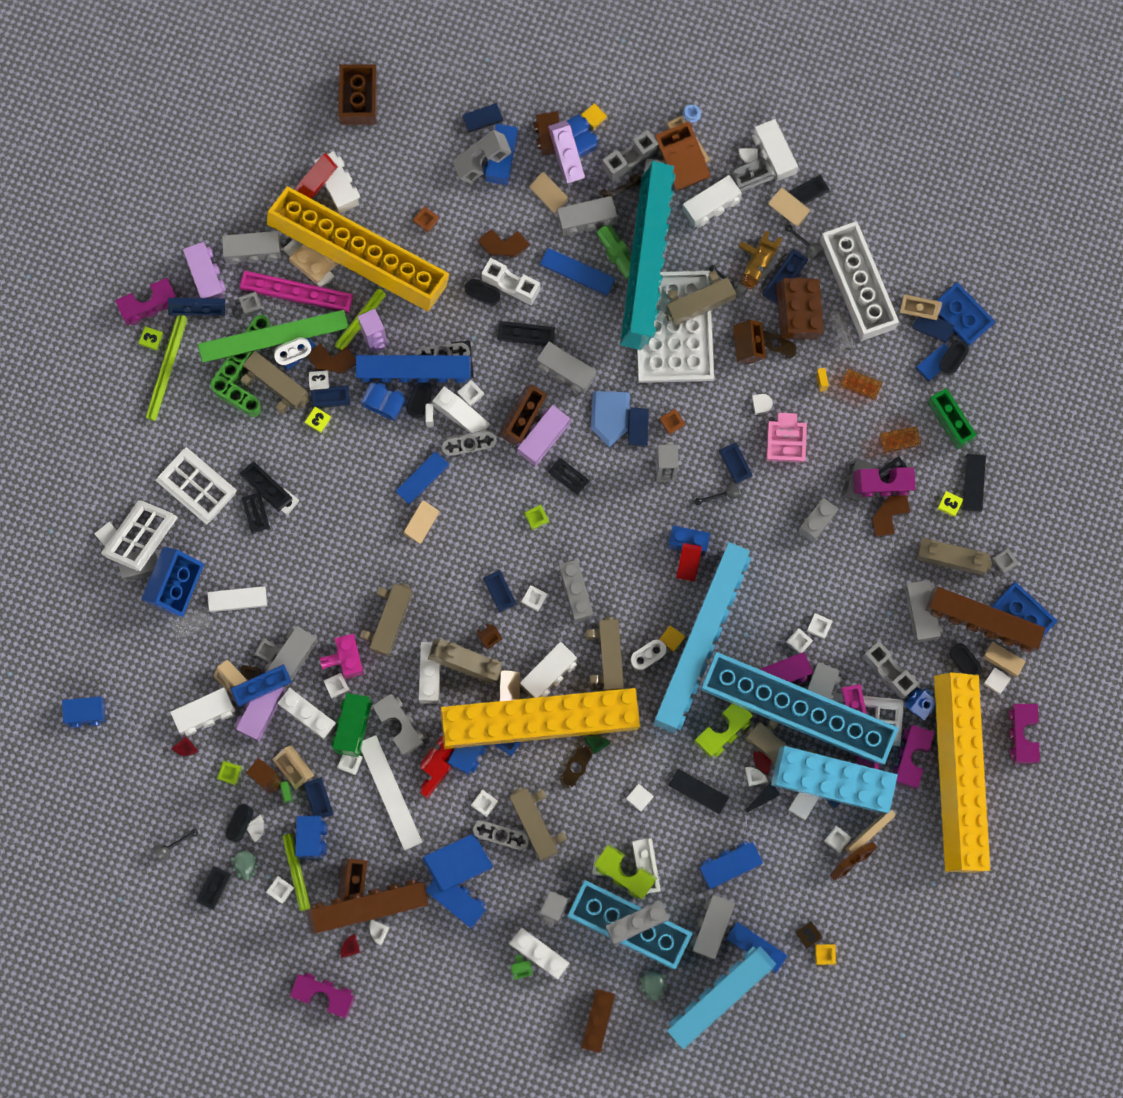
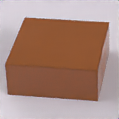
[413,206,439,233]
[659,409,685,435]

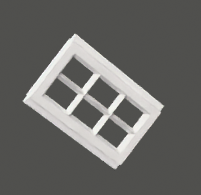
[155,447,237,525]
[101,500,177,571]
[833,693,904,746]

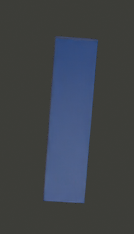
[540,248,616,296]

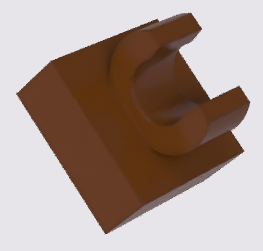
[477,623,502,650]

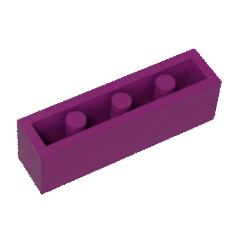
[759,652,813,684]

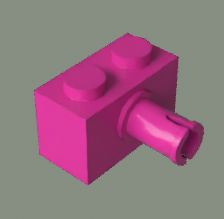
[319,634,364,679]

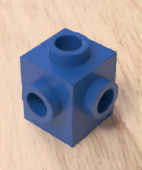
[903,687,936,720]

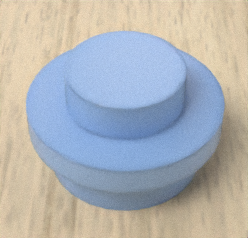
[683,105,701,123]

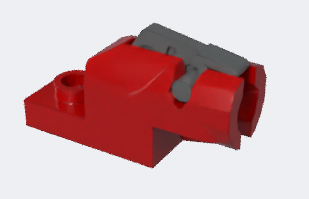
[420,735,455,799]

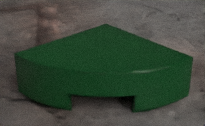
[584,735,611,755]

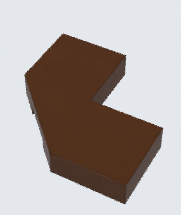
[478,229,530,258]
[307,343,356,374]
[872,495,910,537]
[830,842,877,880]

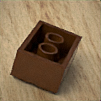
[338,64,378,125]
[776,278,824,339]

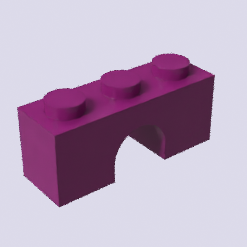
[115,278,176,325]
[853,467,916,497]
[1008,704,1040,765]
[892,725,934,790]
[289,972,356,1019]

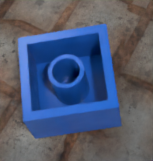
[296,816,328,860]

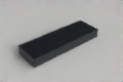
[497,321,555,346]
[962,454,986,512]
[240,461,293,512]
[668,769,729,815]

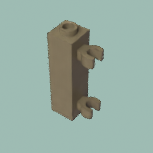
[664,270,736,326]
[240,351,309,415]
[916,538,992,576]
[360,583,413,658]
[586,617,624,691]
[428,639,502,684]
[745,720,816,764]
[509,787,567,862]

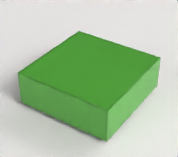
[280,781,293,804]

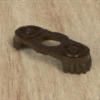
[600,173,641,198]
[763,330,797,359]
[560,745,593,788]

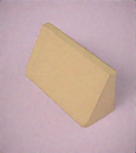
[529,172,568,213]
[768,188,811,226]
[900,294,942,320]
[404,500,440,544]
[982,641,1026,678]
[213,660,247,699]
[500,670,520,701]
[272,746,314,790]

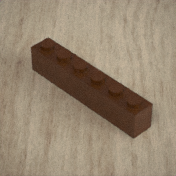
[926,586,1045,653]
[306,879,429,934]

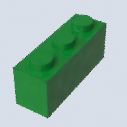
[927,388,977,450]
[331,693,372,758]

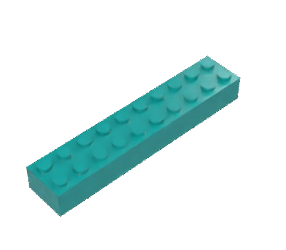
[620,161,675,350]

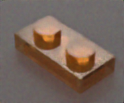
[840,369,883,401]
[879,426,921,453]

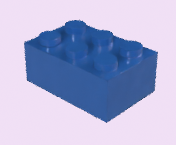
[141,547,205,617]

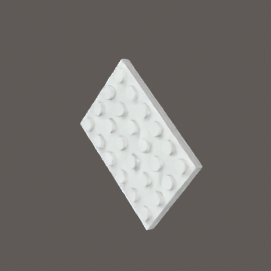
[637,271,714,383]

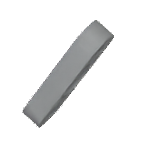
[415,343,470,356]
[442,430,497,456]
[473,821,529,851]

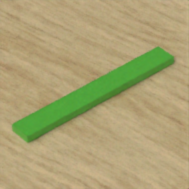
[197,310,348,363]

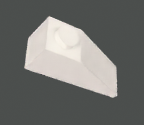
[433,387,490,439]

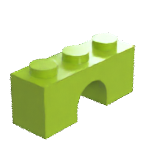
[694,704,753,759]
[594,844,657,899]

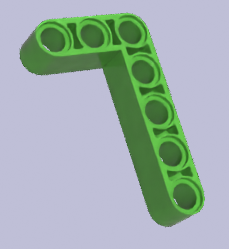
[211,315,271,417]

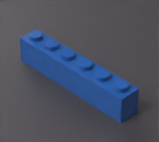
[356,355,471,383]

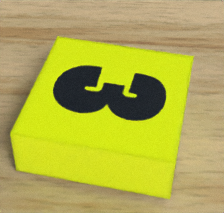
[305,407,331,433]
[937,491,963,517]

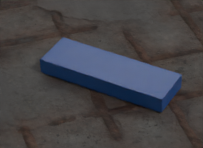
[396,451,449,505]
[230,664,292,707]

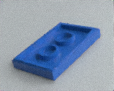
[936,282,996,347]
[991,581,1058,636]
[422,834,493,893]

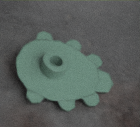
[230,851,258,881]
[639,971,667,1002]

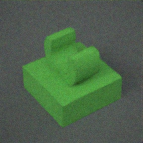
[510,954,533,980]

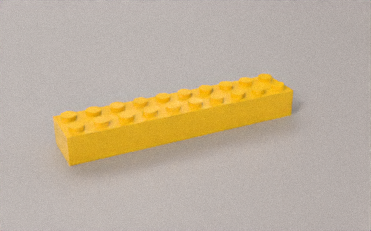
[267,186,449,312]
[934,672,990,873]
[440,688,640,749]

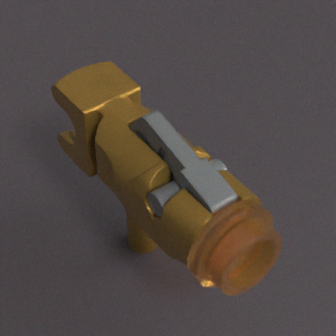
[738,231,782,290]

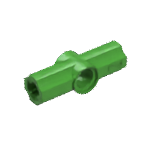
[596,224,631,280]

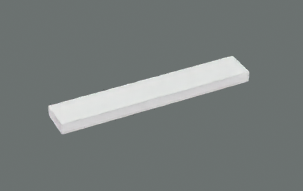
[361,735,423,851]

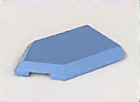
[591,391,630,448]

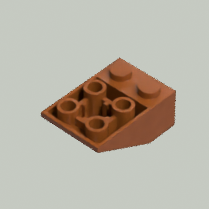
[655,121,711,191]

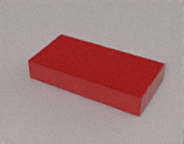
[676,543,702,582]

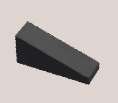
[745,781,780,813]

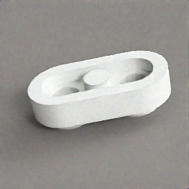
[274,337,311,365]
[631,640,666,671]

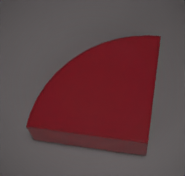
[171,736,199,756]
[753,751,771,775]
[340,934,361,959]

